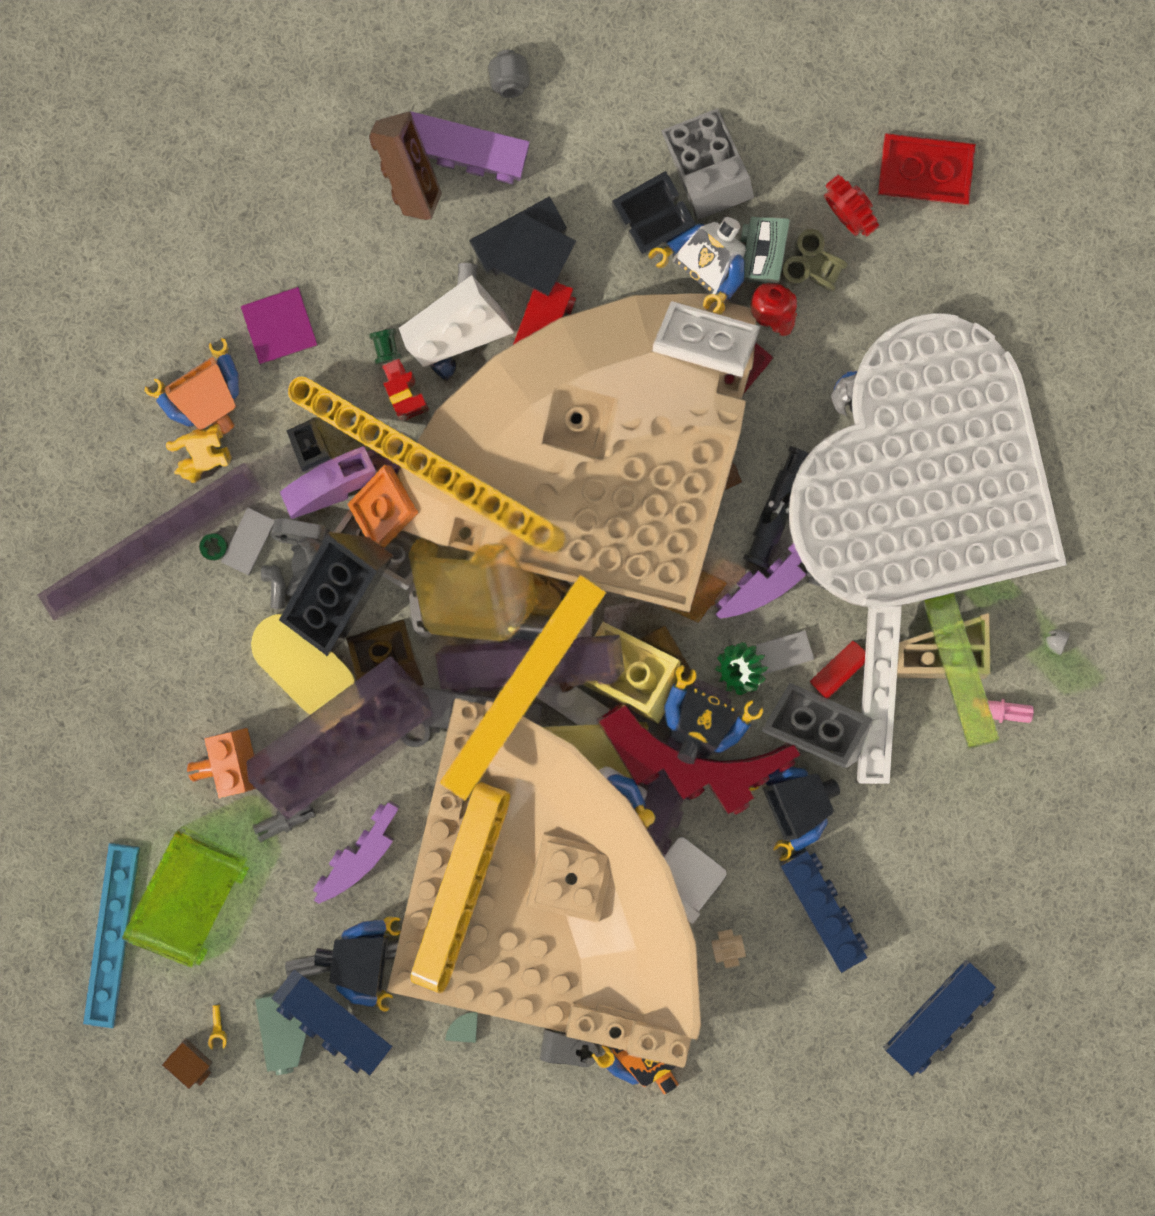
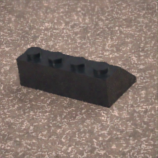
[279,531,394,656]

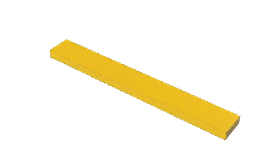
[439,575,606,800]

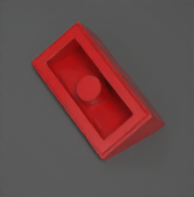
[810,641,866,698]

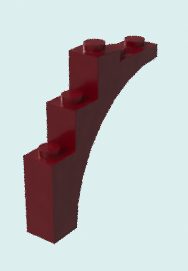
[596,703,800,815]

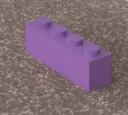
[410,111,530,184]

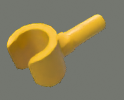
[208,1005,228,1050]

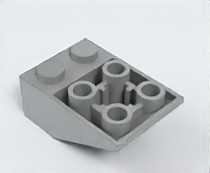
[661,108,754,220]

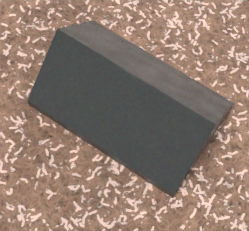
[762,683,873,768]

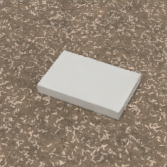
[653,301,760,377]

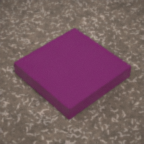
[240,287,318,365]

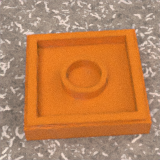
[347,465,418,548]

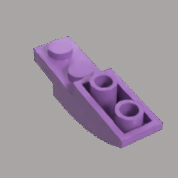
[280,446,401,519]
[715,542,806,619]
[313,800,400,904]

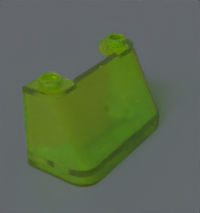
[122,826,250,969]

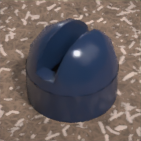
[429,357,456,381]

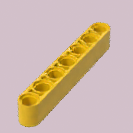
[411,782,511,993]

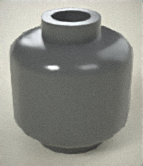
[488,50,530,98]

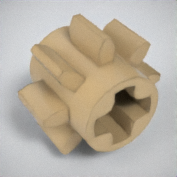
[711,929,746,969]

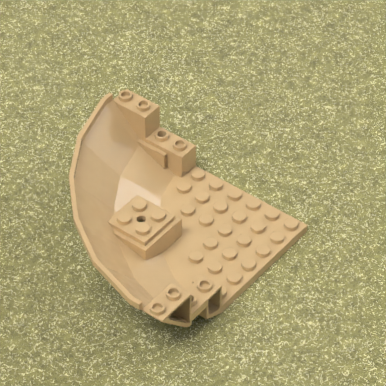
[397,293,756,612]
[387,698,701,1068]

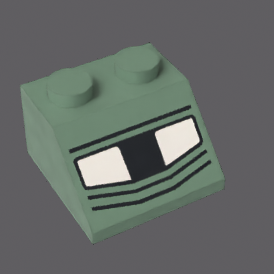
[740,217,790,284]

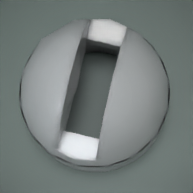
[1045,629,1071,656]

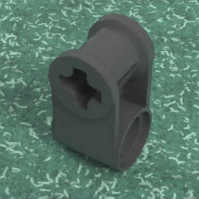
[539,1028,600,1067]

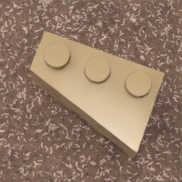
[897,613,990,679]

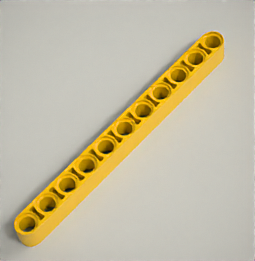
[288,376,565,553]

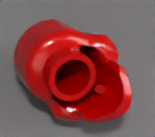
[750,282,797,336]

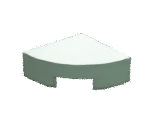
[445,1011,478,1043]

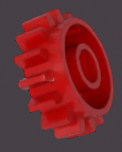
[824,174,880,237]

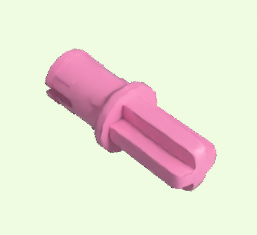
[972,698,1034,723]

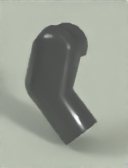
[261,564,286,609]

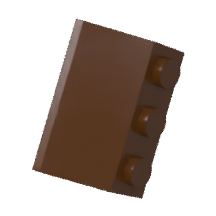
[369,111,442,220]

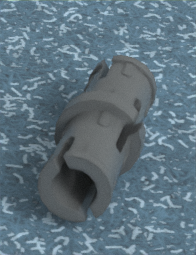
[252,799,316,843]

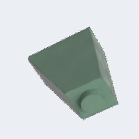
[255,986,318,1075]

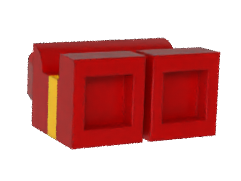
[383,359,429,422]

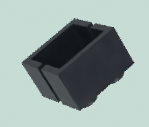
[612,171,696,258]

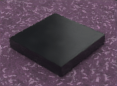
[494,213,576,297]

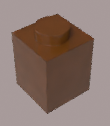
[162,1038,213,1089]

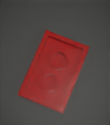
[877,133,976,206]

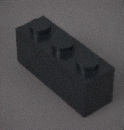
[469,196,567,277]

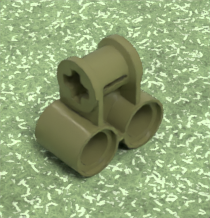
[780,229,848,292]

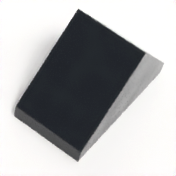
[286,418,333,473]

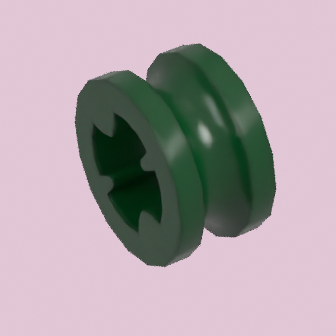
[199,533,228,561]

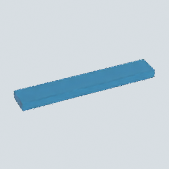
[83,843,140,1028]

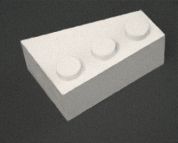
[399,275,514,367]

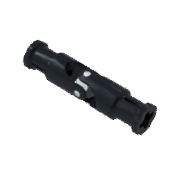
[743,446,809,569]

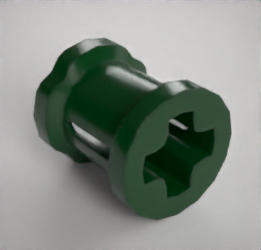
[369,328,402,365]

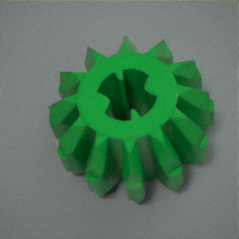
[714,642,769,695]

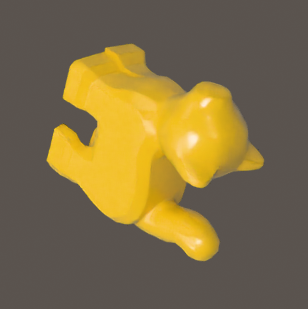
[166,424,232,483]

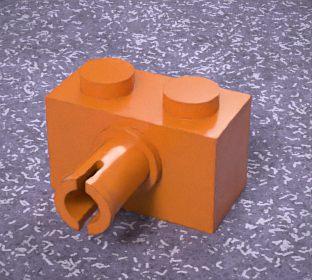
[187,728,262,798]

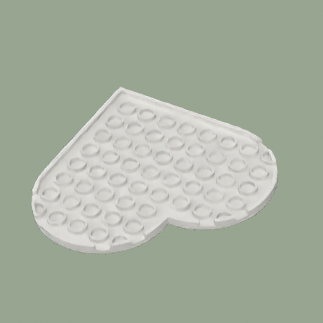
[789,314,1067,608]

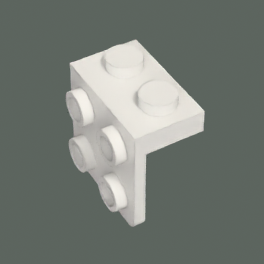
[664,837,726,924]

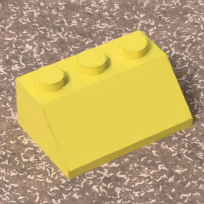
[572,622,681,723]

